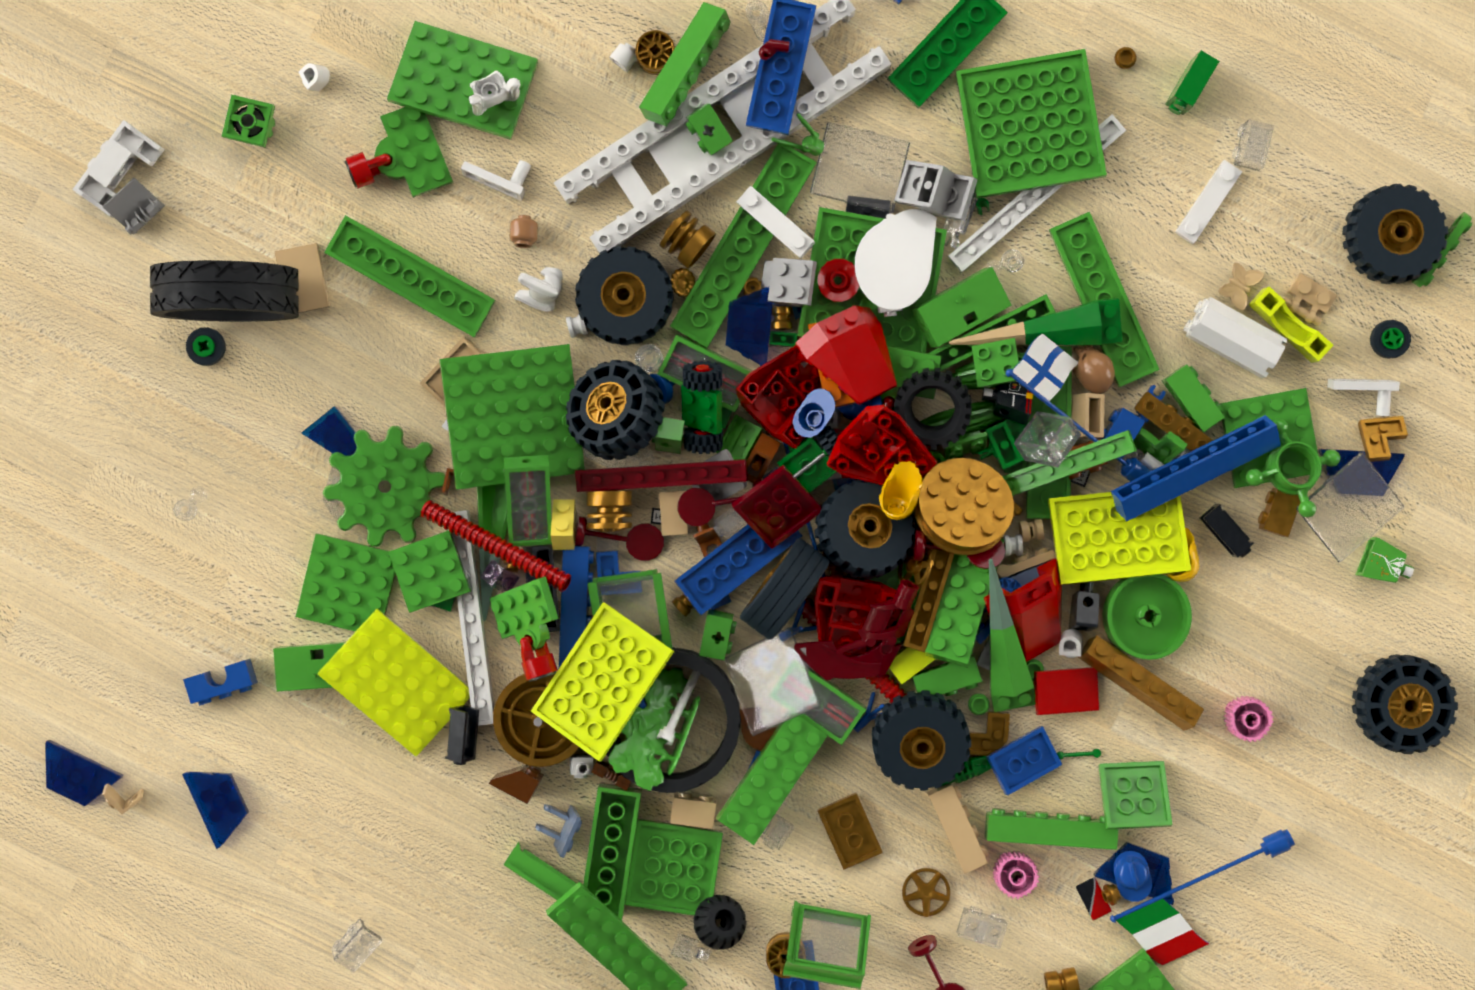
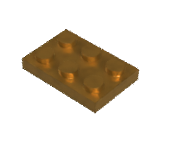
[817,793,883,870]

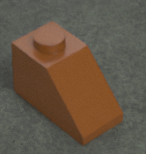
[747,433,781,483]

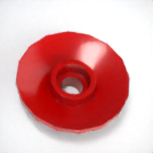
[817,259,860,302]

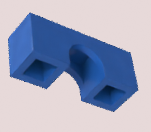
[183,659,258,706]

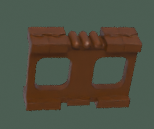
[591,760,631,791]

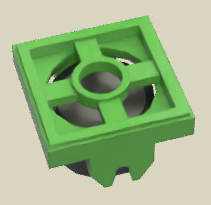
[221,94,275,148]

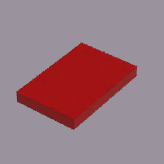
[1034,667,1099,715]

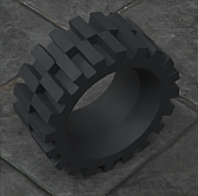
[893,368,972,450]

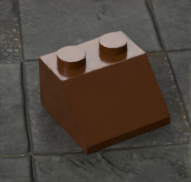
[489,765,544,804]

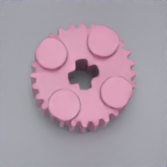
[1224,696,1274,742]
[993,851,1039,899]

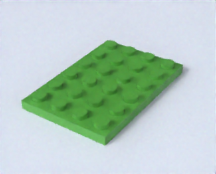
[387,21,538,140]

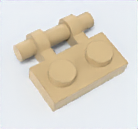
[1284,273,1337,326]

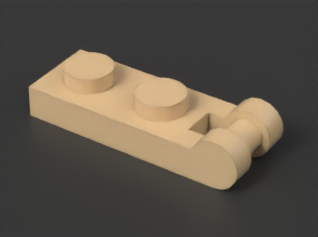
[996,547,1056,577]

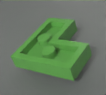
[1134,427,1187,465]

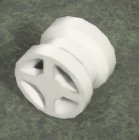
[566,314,588,338]
[1003,534,1023,556]

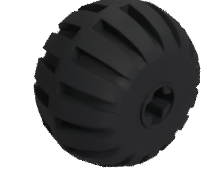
[693,895,747,950]

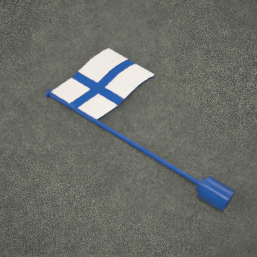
[1005,334,1151,481]

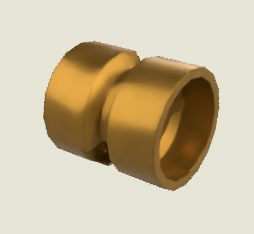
[1044,967,1080,990]

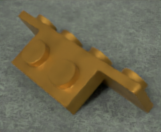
[1134,392,1214,451]

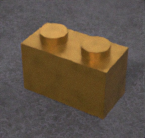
[1258,488,1300,537]

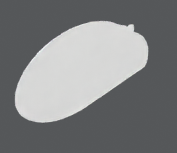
[855,209,937,310]

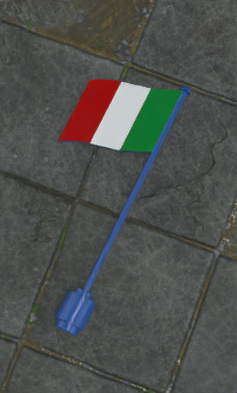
[1110,829,1295,965]

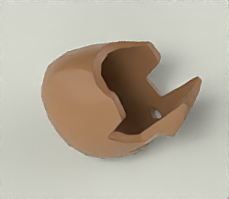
[1072,345,1115,394]

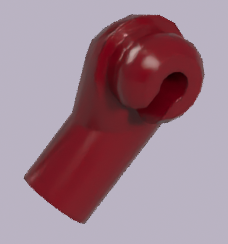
[759,39,790,60]

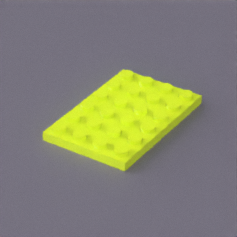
[1048,492,1191,585]
[531,602,674,761]
[318,609,470,757]

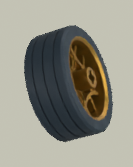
[740,538,830,640]

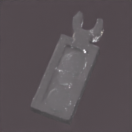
[943,192,978,249]

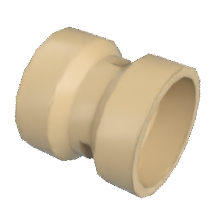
[1019,519,1044,542]

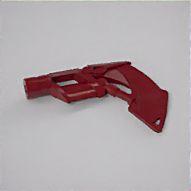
[794,580,919,680]

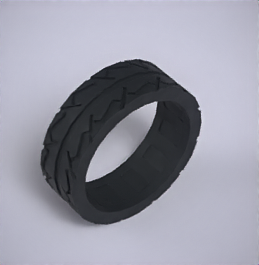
[150,260,299,322]
[606,647,741,793]

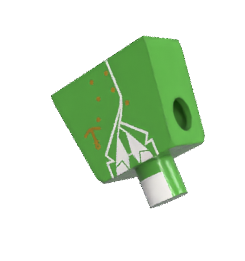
[1355,537,1414,583]

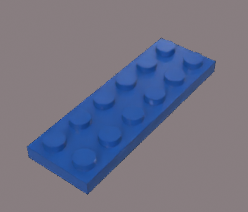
[746,0,816,135]
[674,524,802,616]

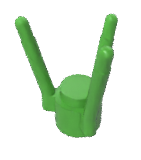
[771,113,824,156]

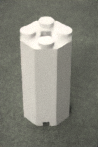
[1183,297,1287,378]

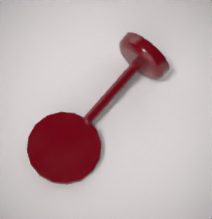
[677,480,761,526]
[575,516,664,561]
[914,530,1005,569]
[908,935,965,990]

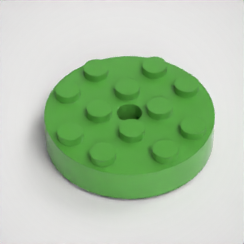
[1102,574,1192,660]

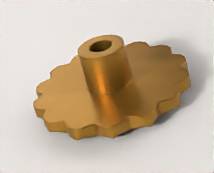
[670,268,696,298]

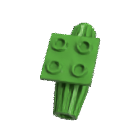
[952,338,1025,389]
[920,401,1003,460]

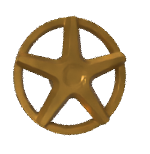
[898,545,934,589]
[902,868,950,917]

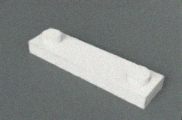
[1175,160,1242,244]
[736,186,815,259]

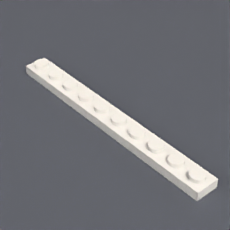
[948,114,1126,273]
[448,510,495,726]

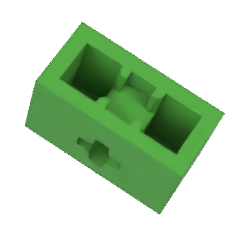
[685,103,733,155]
[652,417,685,454]
[699,609,737,660]

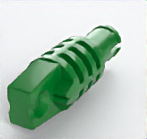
[937,755,992,789]

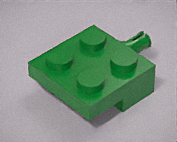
[978,420,1042,469]

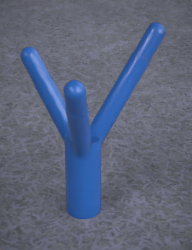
[780,600,817,642]
[853,692,885,733]

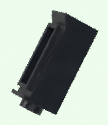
[1199,504,1254,558]
[445,705,479,765]

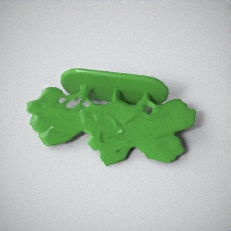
[608,668,700,791]

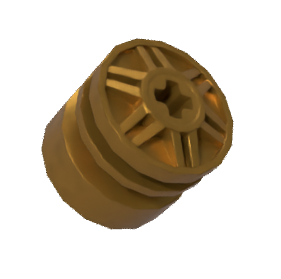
[659,210,716,269]
[587,491,632,532]

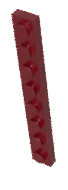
[575,459,748,492]

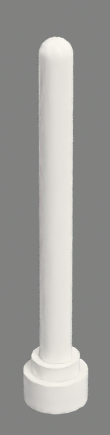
[656,656,708,745]

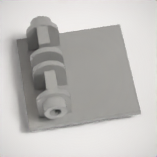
[102,178,165,235]

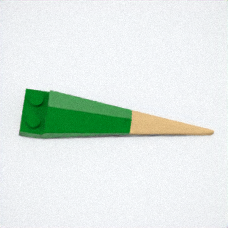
[948,298,1122,345]

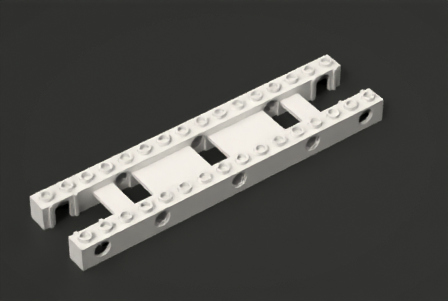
[554,0,891,253]

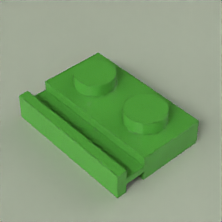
[716,414,764,460]

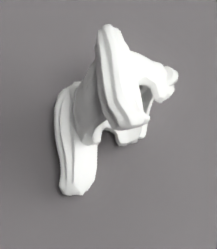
[469,70,521,116]
[514,267,563,312]

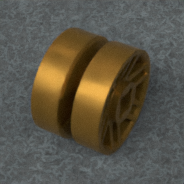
[635,30,675,75]
[766,932,806,978]

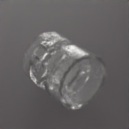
[635,344,664,374]

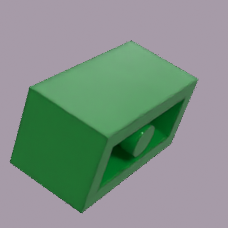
[769,331,797,347]

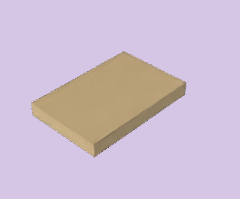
[274,243,330,313]
[420,336,482,407]

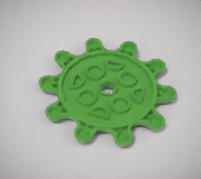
[323,426,445,547]

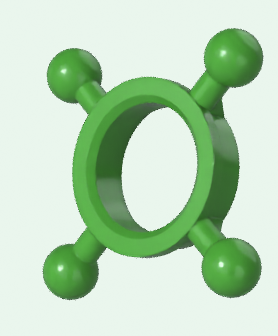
[1246,418,1340,518]

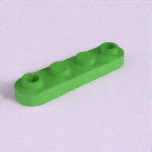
[1412,212,1472,287]

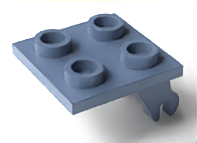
[535,804,582,858]

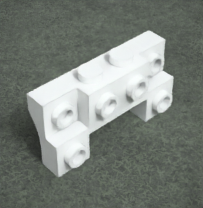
[72,120,165,218]

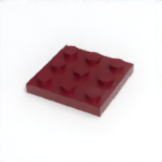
[732,465,822,549]

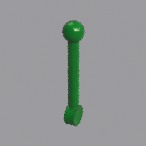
[1057,749,1101,760]

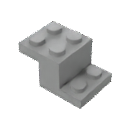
[894,160,977,221]
[759,258,817,308]

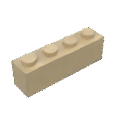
[927,783,989,874]

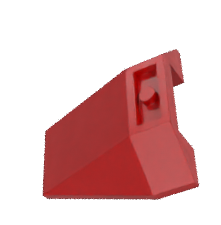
[735,345,822,449]
[827,405,937,485]
[983,558,1062,662]

